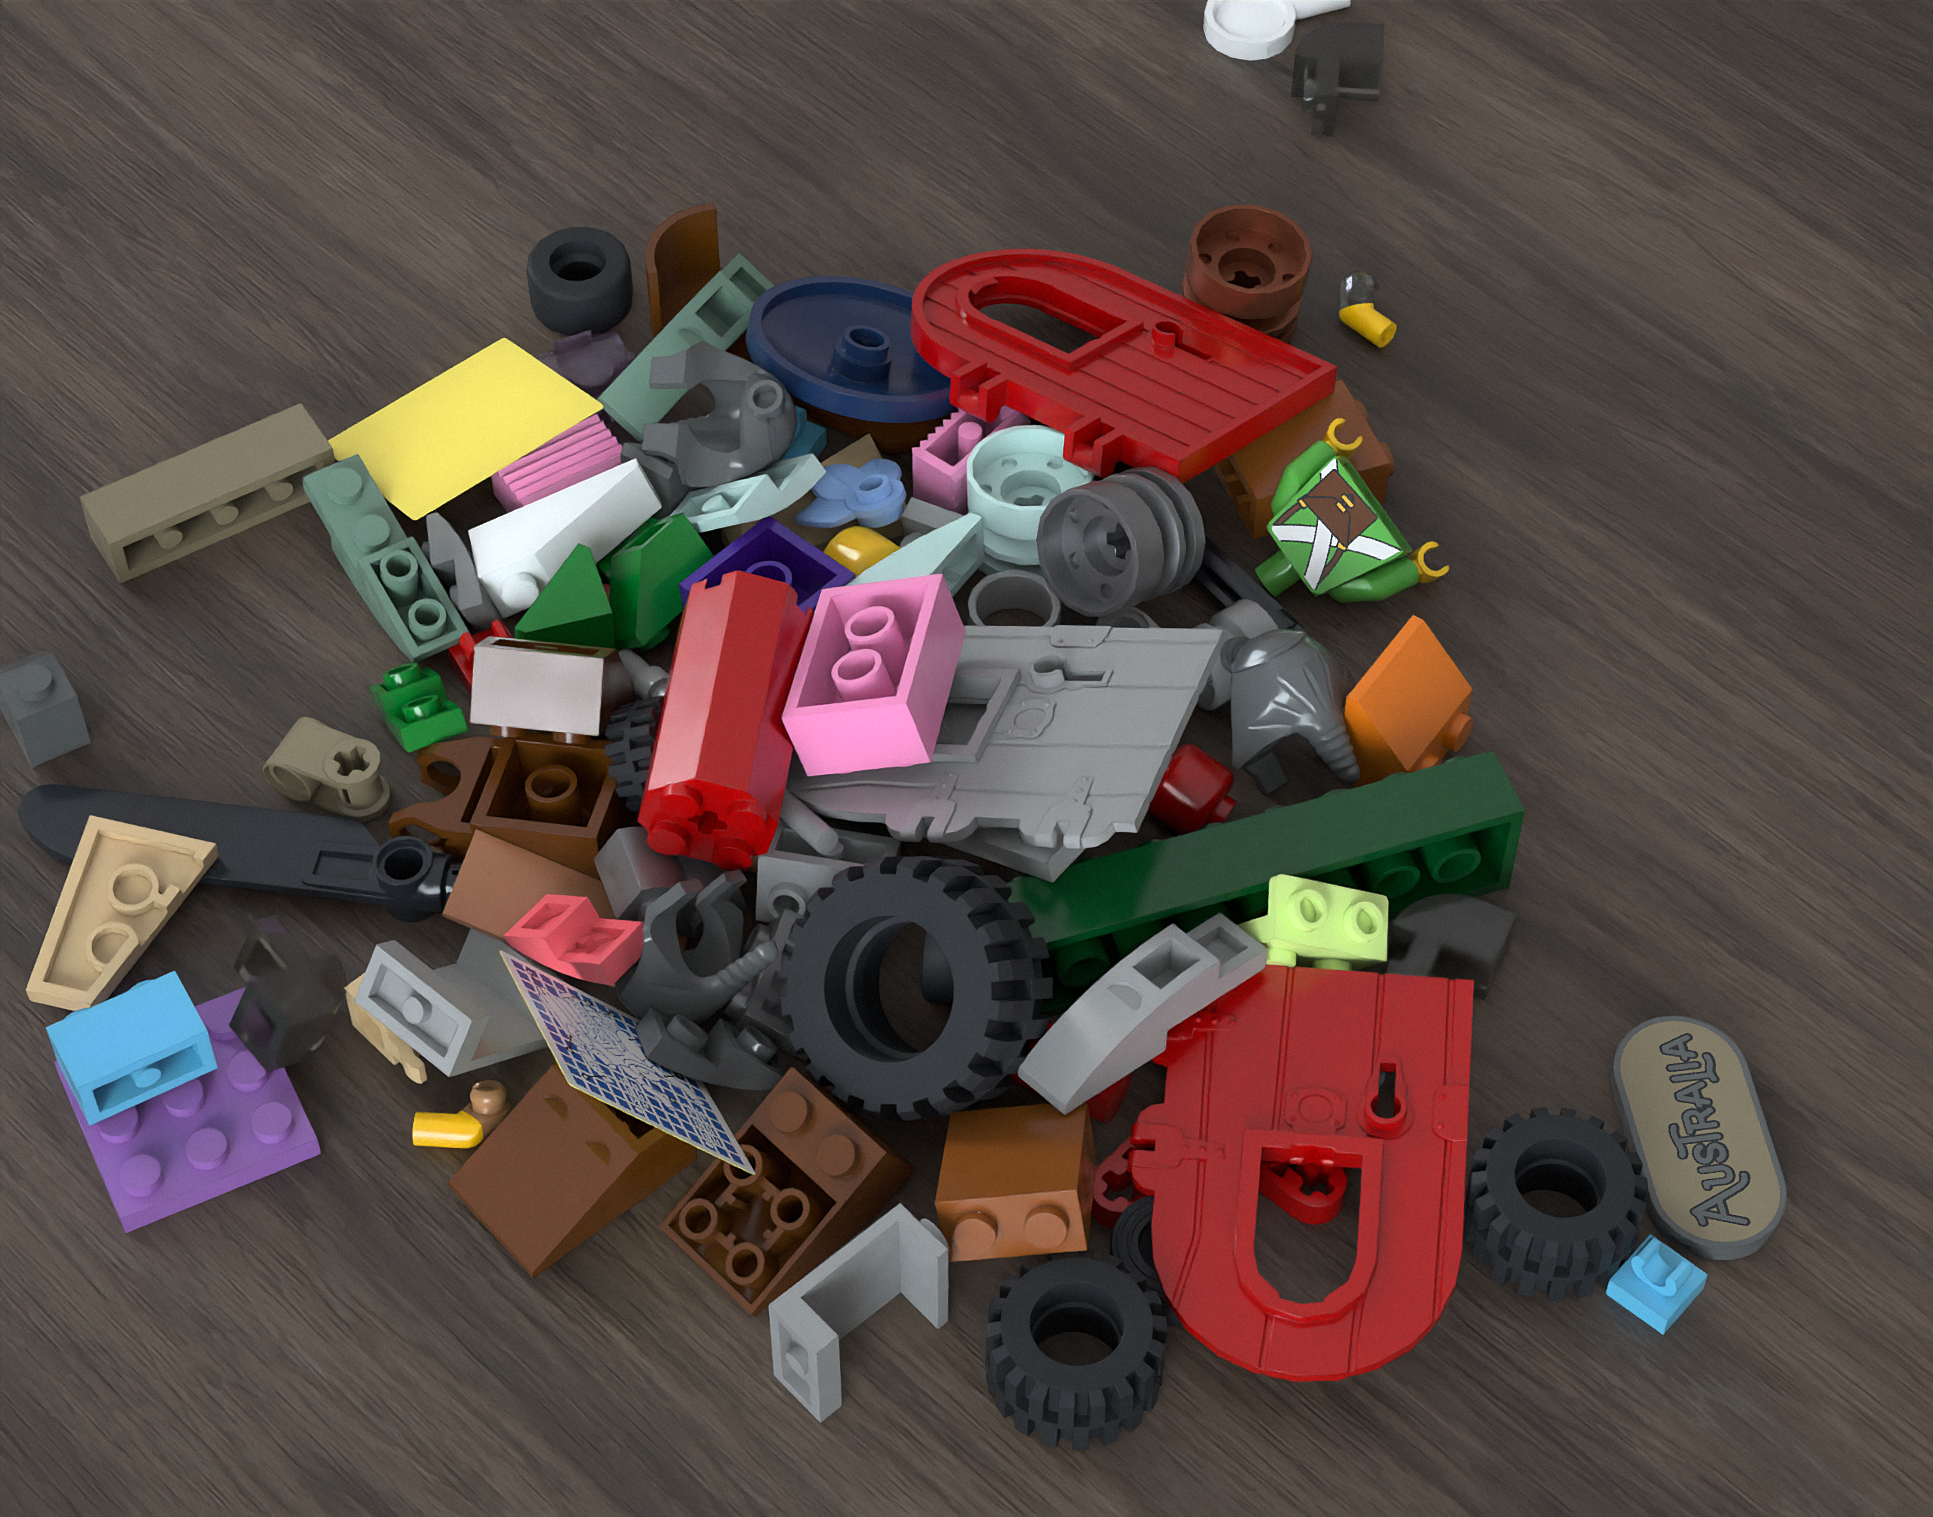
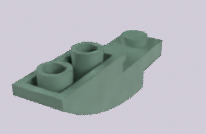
[597,253,774,443]
[303,454,468,663]

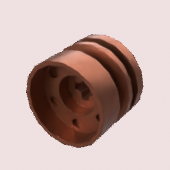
[1180,205,1312,344]

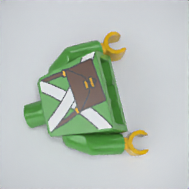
[1255,418,1449,603]

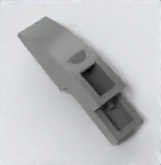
[1018,913,1267,1115]

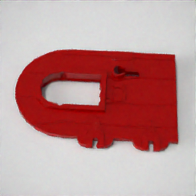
[1127,964,1474,1382]

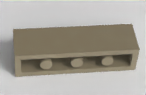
[80,403,336,584]

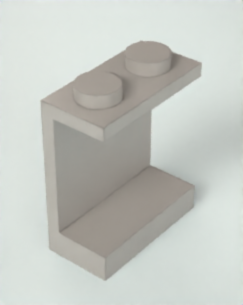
[354,929,568,1077]
[769,1203,949,1423]

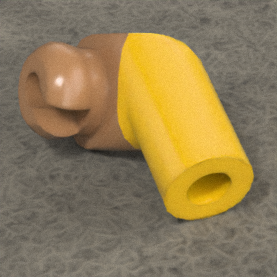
[413,1080,511,1149]

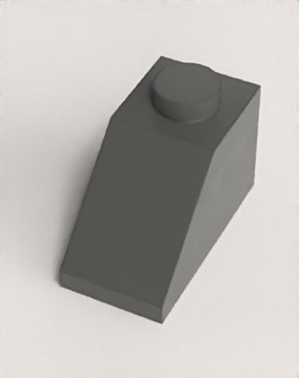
[0,651,91,768]

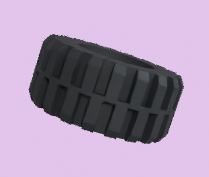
[780,856,1053,1121]

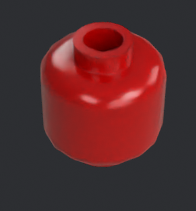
[1147,743,1238,835]

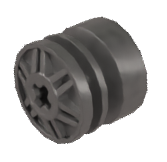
[1036,467,1206,617]

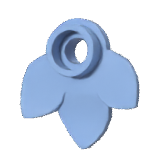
[794,458,906,528]

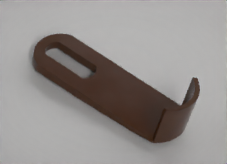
[645,203,958,454]

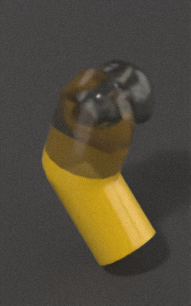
[1339,270,1397,348]

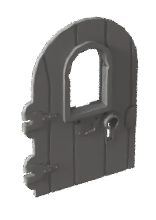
[786,625,1226,849]

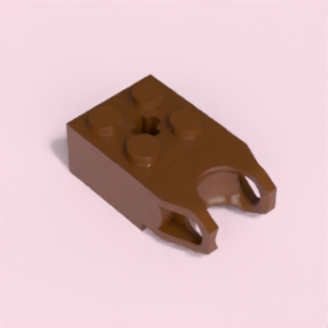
[388,732,636,881]

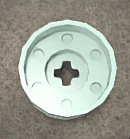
[967,425,1095,579]

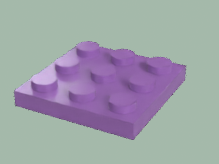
[54,987,321,1234]

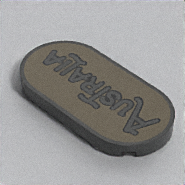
[1610,1016,1787,1260]

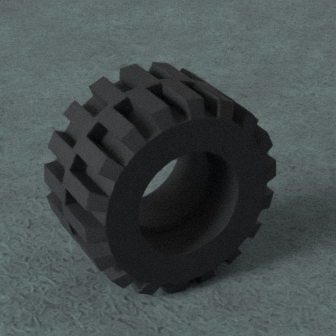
[1463,1107,1648,1301]
[985,1249,1167,1450]

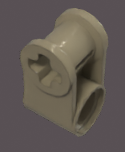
[262,717,392,822]

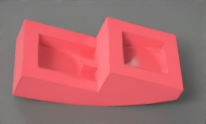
[503,894,644,986]

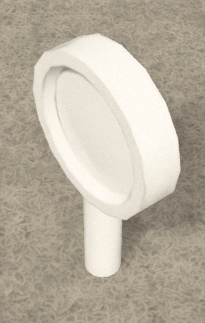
[1203,0,1351,61]

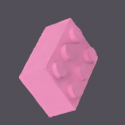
[781,573,966,777]

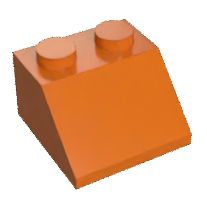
[1344,615,1474,787]

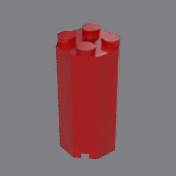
[637,570,814,871]

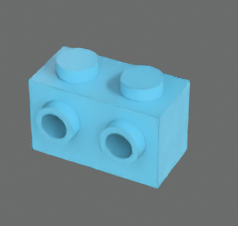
[46,971,218,1126]

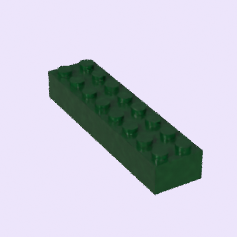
[1007,750,1525,1017]

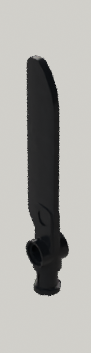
[18,784,462,922]

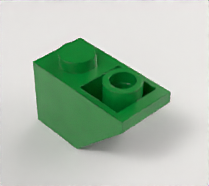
[609,513,714,652]

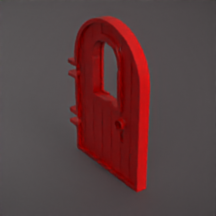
[910,249,1338,484]

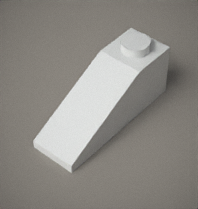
[468,458,662,618]

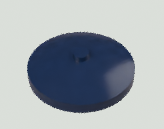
[746,276,958,423]

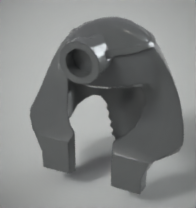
[642,341,797,488]
[1220,629,1360,794]
[614,869,778,1025]

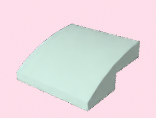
[670,453,826,533]

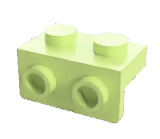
[1237,874,1389,971]

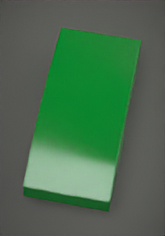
[369,663,468,753]

